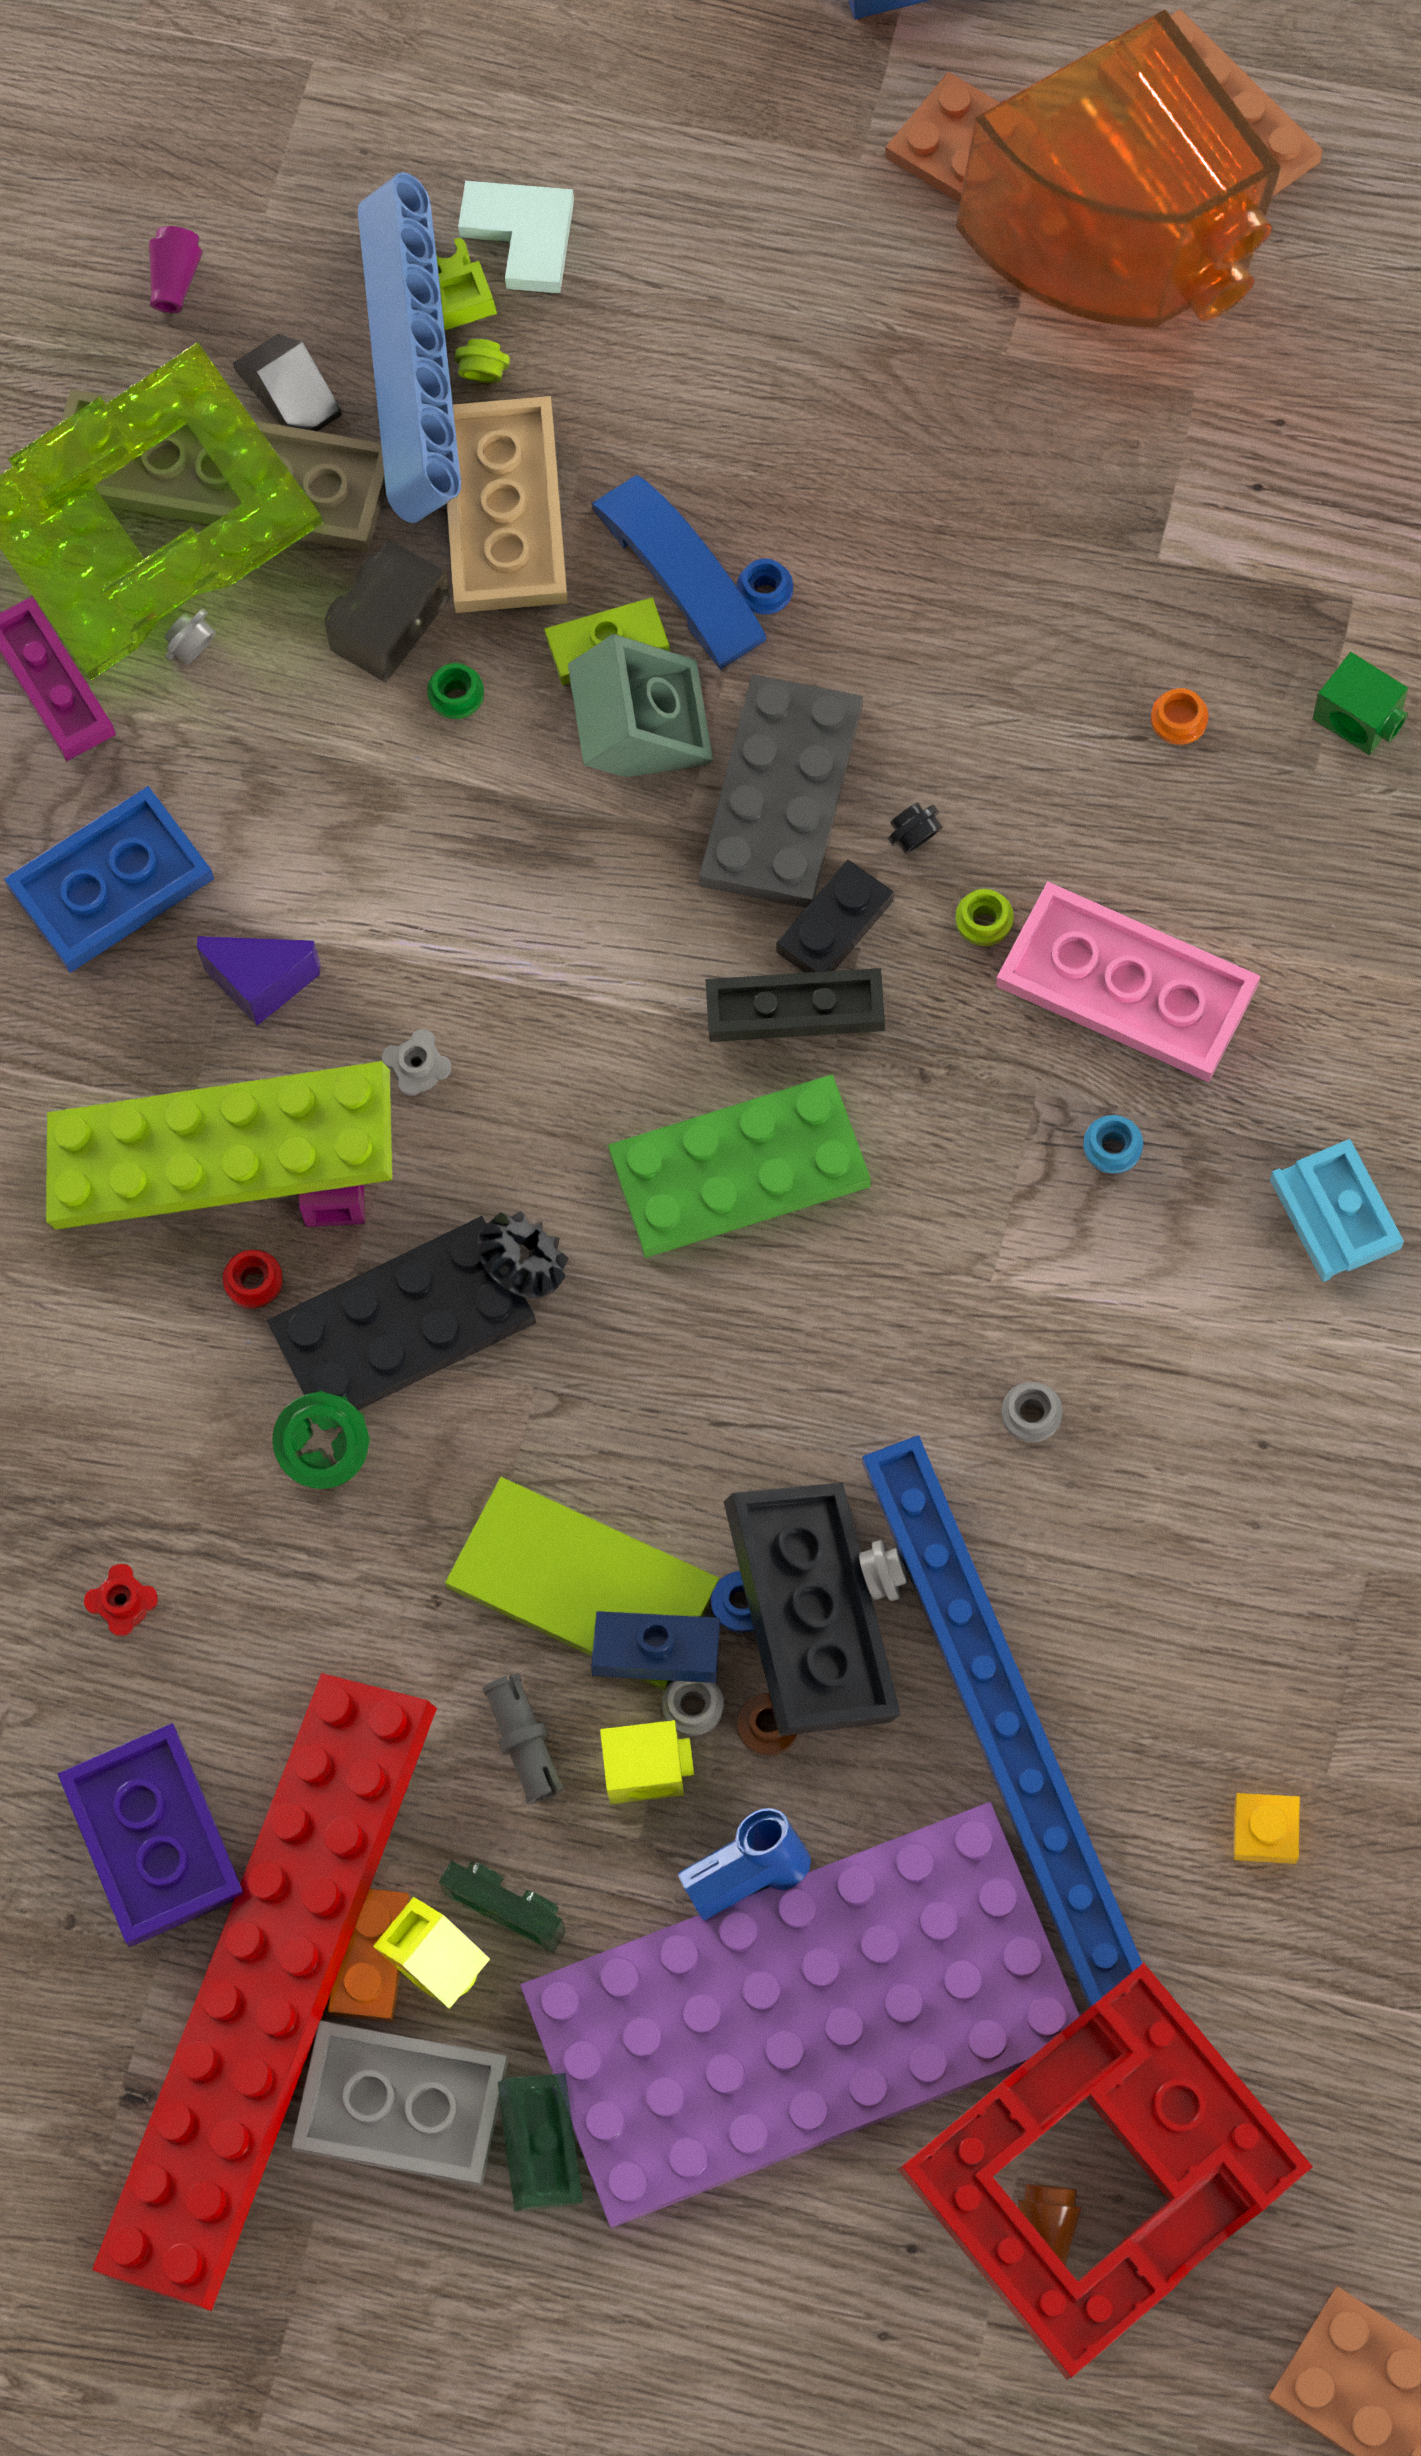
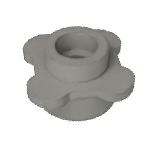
[164,609,216,665]
[382,1029,451,1096]

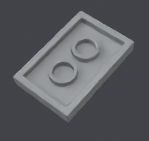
[292,2021,508,2187]

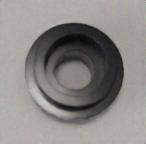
[887,802,943,854]

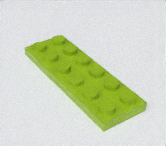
[46,1061,392,1230]

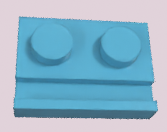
[1270,1139,1404,1282]

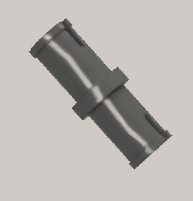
[483,1674,565,1805]

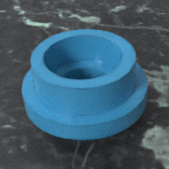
[1083,1115,1143,1174]

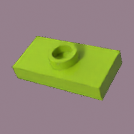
[545,597,670,686]

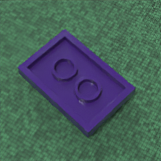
[57,1723,244,1948]

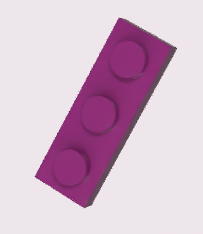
[0,596,116,762]

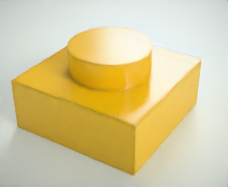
[1233,1793,1300,1864]

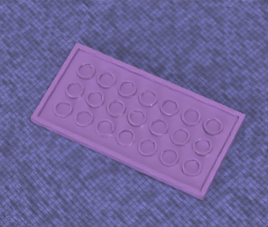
[520,1801,1080,2228]

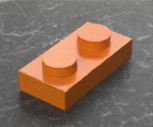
[328,1889,411,2023]

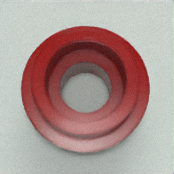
[222,1250,283,1309]

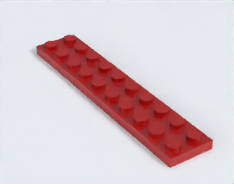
[92,1673,437,2312]

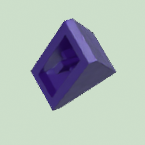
[197,936,321,1026]

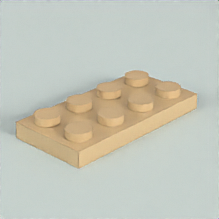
[447,396,568,613]

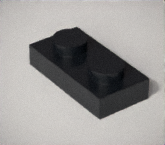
[776,859,894,973]

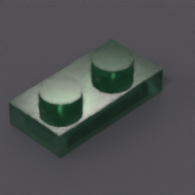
[439,1860,566,1953]
[497,2073,583,2212]

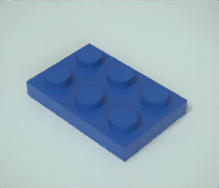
[4,786,214,973]

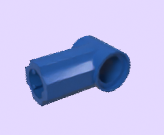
[678,1808,811,1921]

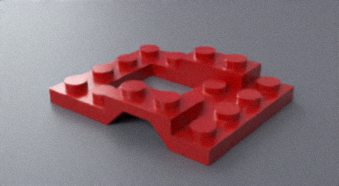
[897,1963,1313,2380]

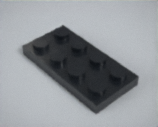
[267,1216,536,1410]
[724,1482,901,1736]

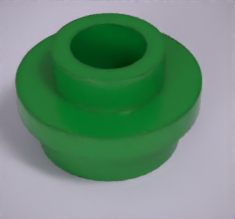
[427,663,484,719]

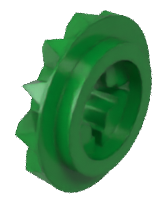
[272,1390,371,1489]

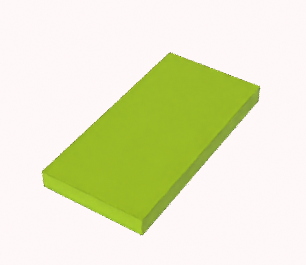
[445,1477,720,1691]

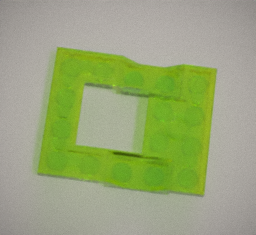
[0,342,324,680]

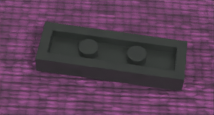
[705,968,885,1042]

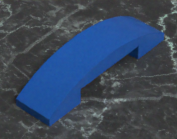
[591,475,766,670]

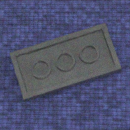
[699,674,863,908]

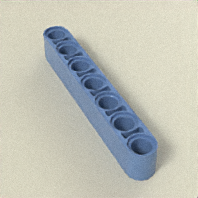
[358,172,461,523]

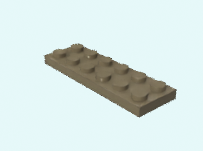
[42,389,386,553]

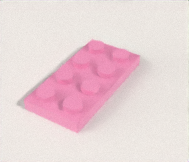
[996,881,1260,1082]

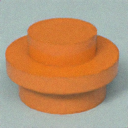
[1151,688,1209,745]

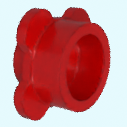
[84,1564,158,1636]

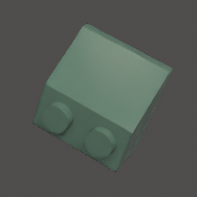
[568,634,713,777]

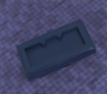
[591,1611,720,1683]

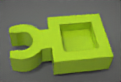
[436,237,497,330]

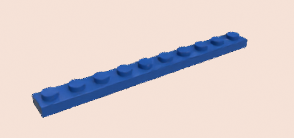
[862,1435,1143,2008]

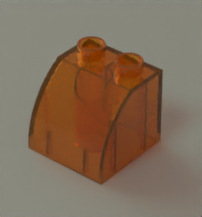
[956,9,1282,327]

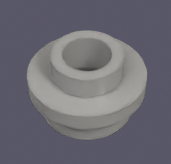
[1001,1382,1063,1442]
[859,1540,908,1601]
[662,1681,724,1736]

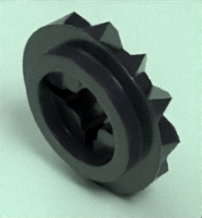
[477,1211,569,1298]

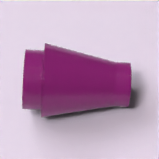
[149,226,203,313]

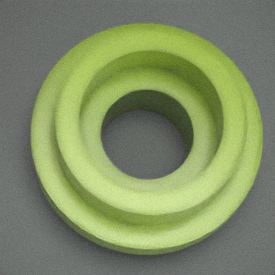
[454,339,510,383]
[955,889,1014,946]

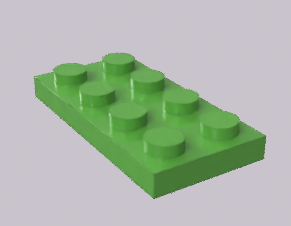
[608,1074,871,1258]

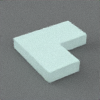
[458,181,574,293]

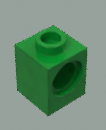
[1312,651,1408,756]

